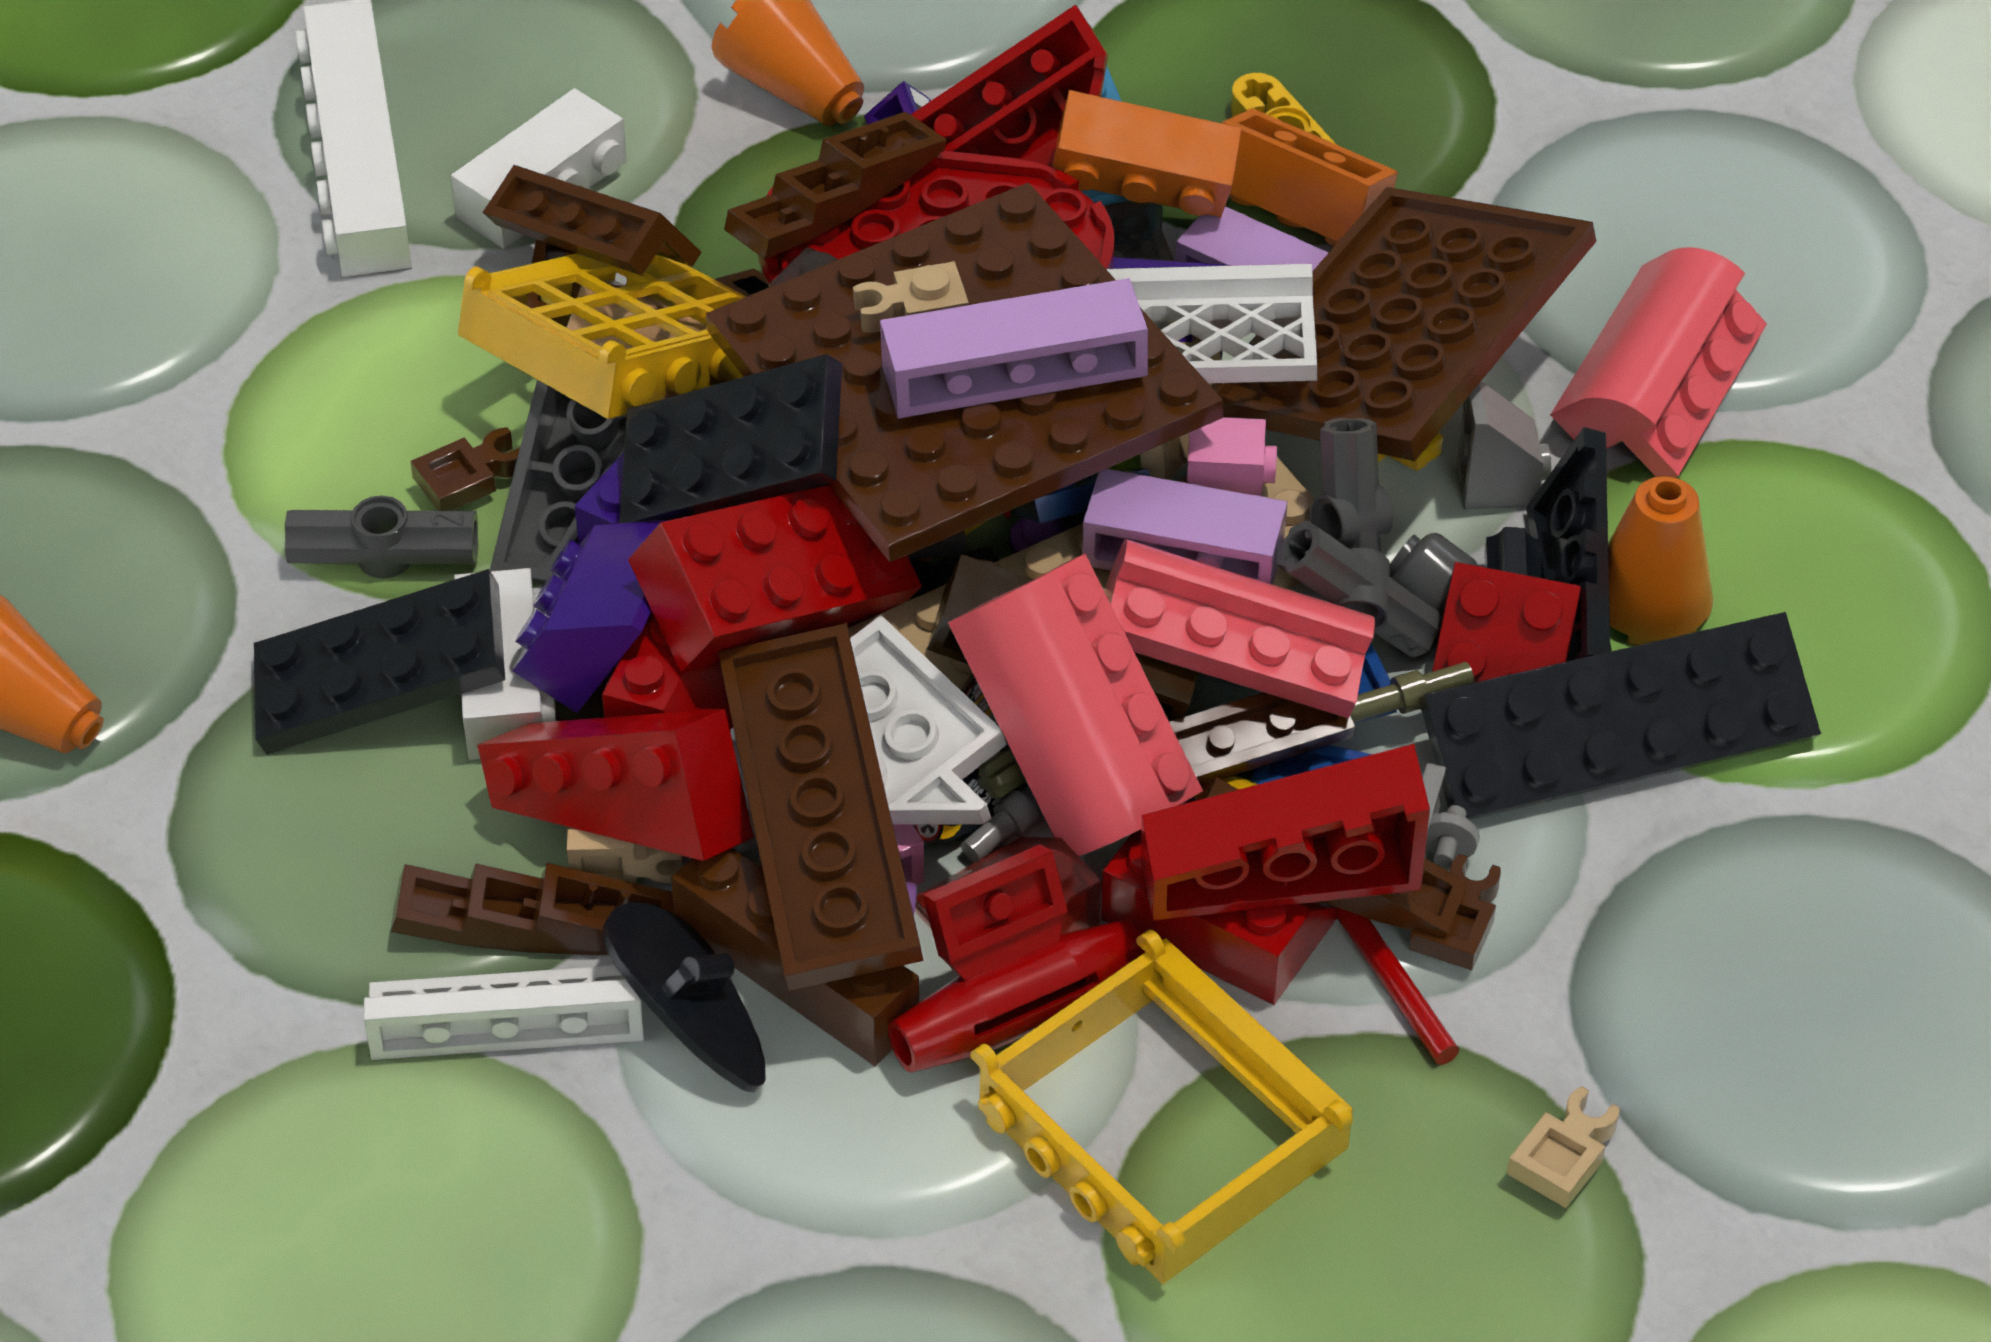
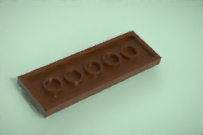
[718,623,924,991]

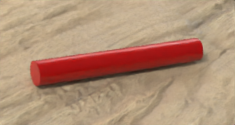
[1336,908,1459,1065]

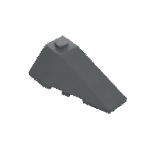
[490,380,627,584]

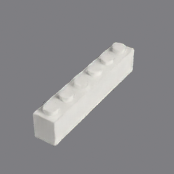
[295,0,412,277]

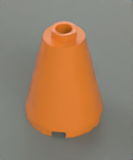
[711,0,864,126]
[1608,476,1713,646]
[0,594,104,754]

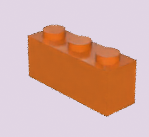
[1052,90,1242,218]
[1222,108,1398,246]

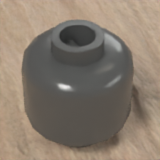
[1390,533,1478,617]

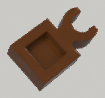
[410,427,520,511]
[1409,854,1501,971]

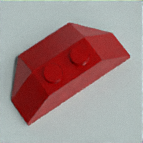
[910,4,1108,167]

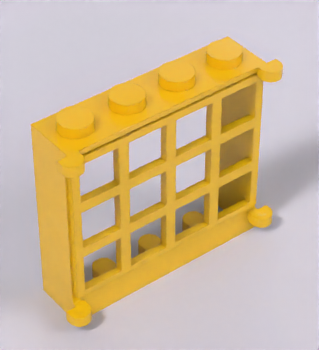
[458,253,747,419]

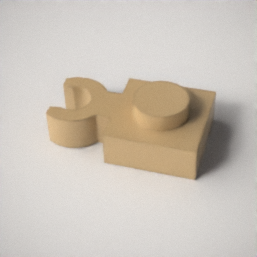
[853,261,969,333]
[567,829,683,884]
[1507,1086,1620,1208]

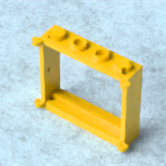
[971,929,1353,1284]

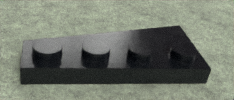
[1526,427,1612,661]

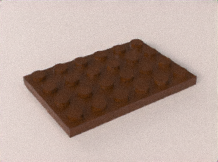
[1211,187,1597,461]

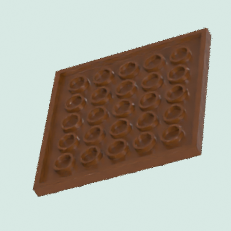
[706,182,1223,562]

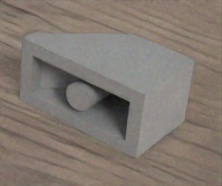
[1456,381,1551,509]

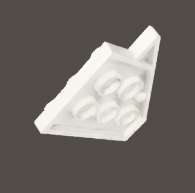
[730,615,1007,824]

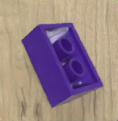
[512,520,669,713]

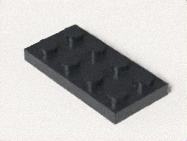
[619,354,842,523]
[254,569,506,754]

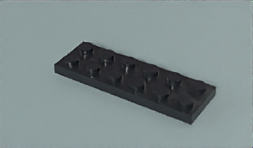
[1418,612,1821,820]

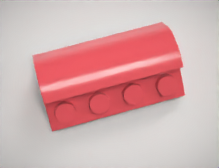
[1550,247,1767,477]
[1105,539,1375,719]
[948,554,1203,861]

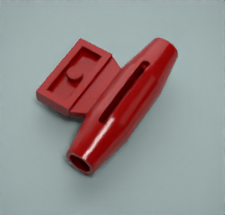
[888,844,1145,1073]

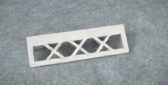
[364,965,644,1060]

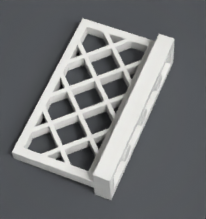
[1106,264,1317,383]

